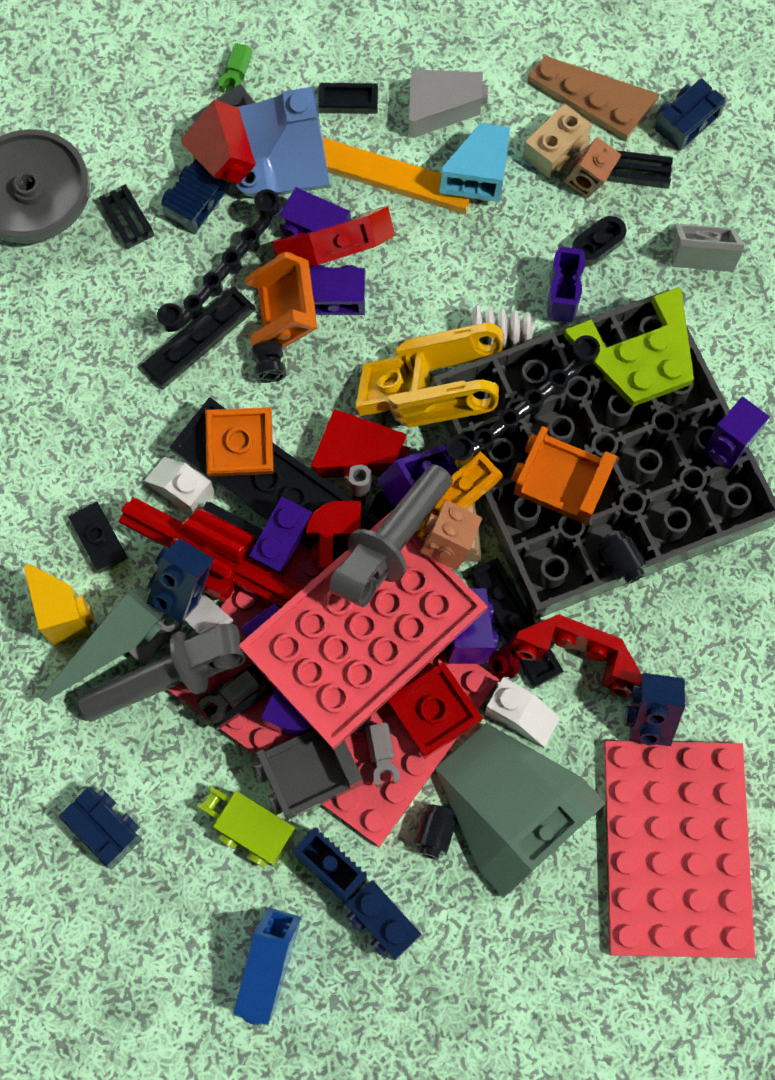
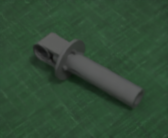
[329,464,453,607]
[78,623,245,722]

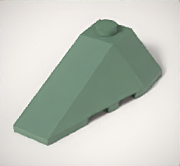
[39,585,164,702]

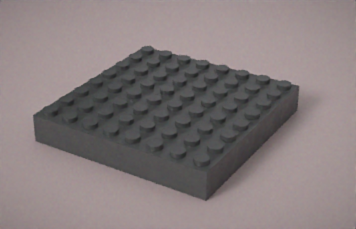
[432,290,775,620]

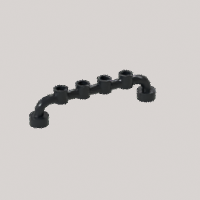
[157,189,280,332]
[446,335,600,465]

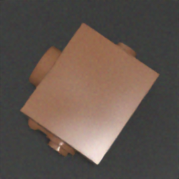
[563,137,621,198]
[420,499,482,571]

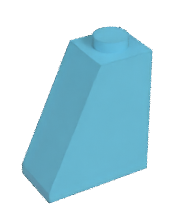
[439,123,510,202]

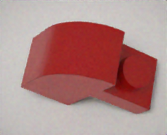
[306,501,361,573]

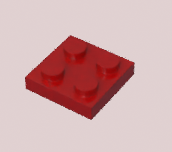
[387,662,483,759]

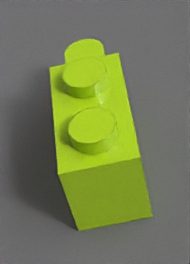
[196,786,297,869]

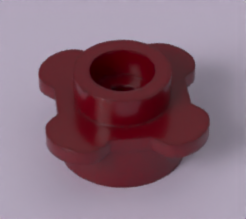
[488,646,520,682]

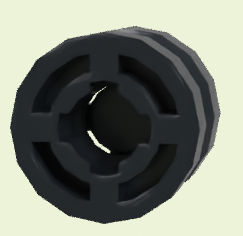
[251,341,286,383]

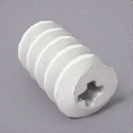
[470,304,535,349]

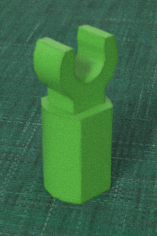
[219,43,252,93]

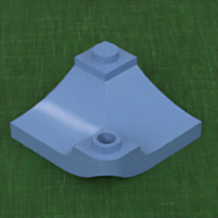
[236,86,330,198]

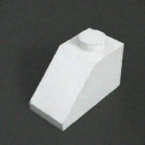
[144,457,215,516]
[484,677,560,748]

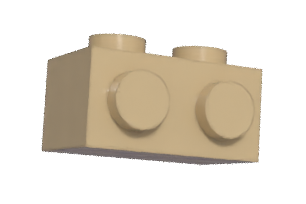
[522,103,592,179]

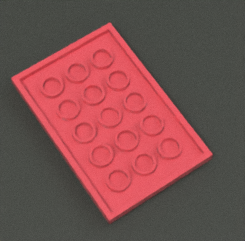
[238,510,488,750]
[604,741,755,958]

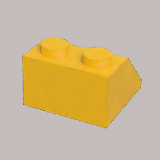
[24,564,95,646]

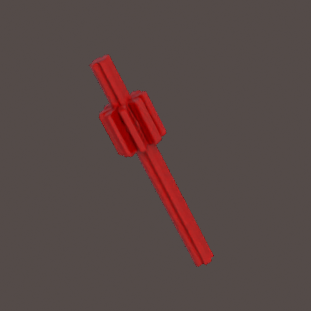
[118,497,305,608]

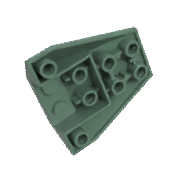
[435,723,606,898]

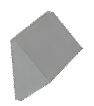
[672,223,744,272]

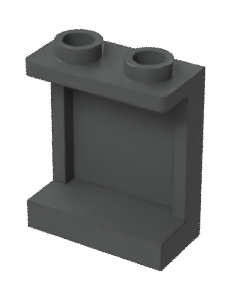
[254,729,364,820]

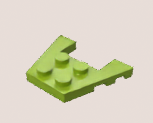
[564,287,694,407]

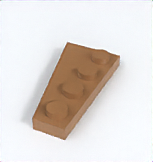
[527,56,660,142]

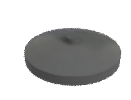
[0,129,90,243]

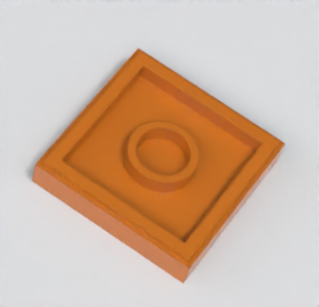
[205,407,274,477]

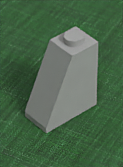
[408,69,488,138]

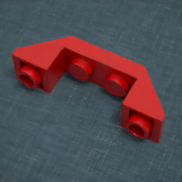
[271,206,396,267]
[508,614,642,697]

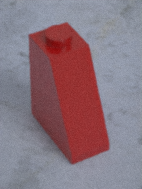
[181,100,256,184]
[310,409,411,478]

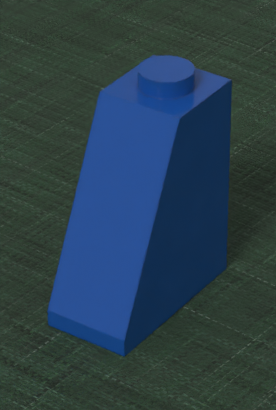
[233,907,302,1025]

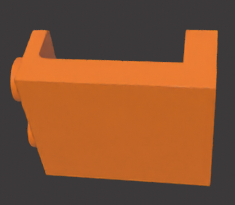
[245,252,317,349]
[511,426,618,525]

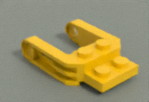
[355,323,504,428]

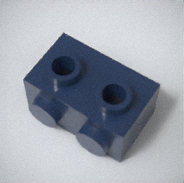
[147,538,214,623]
[624,673,685,746]
[346,879,422,961]

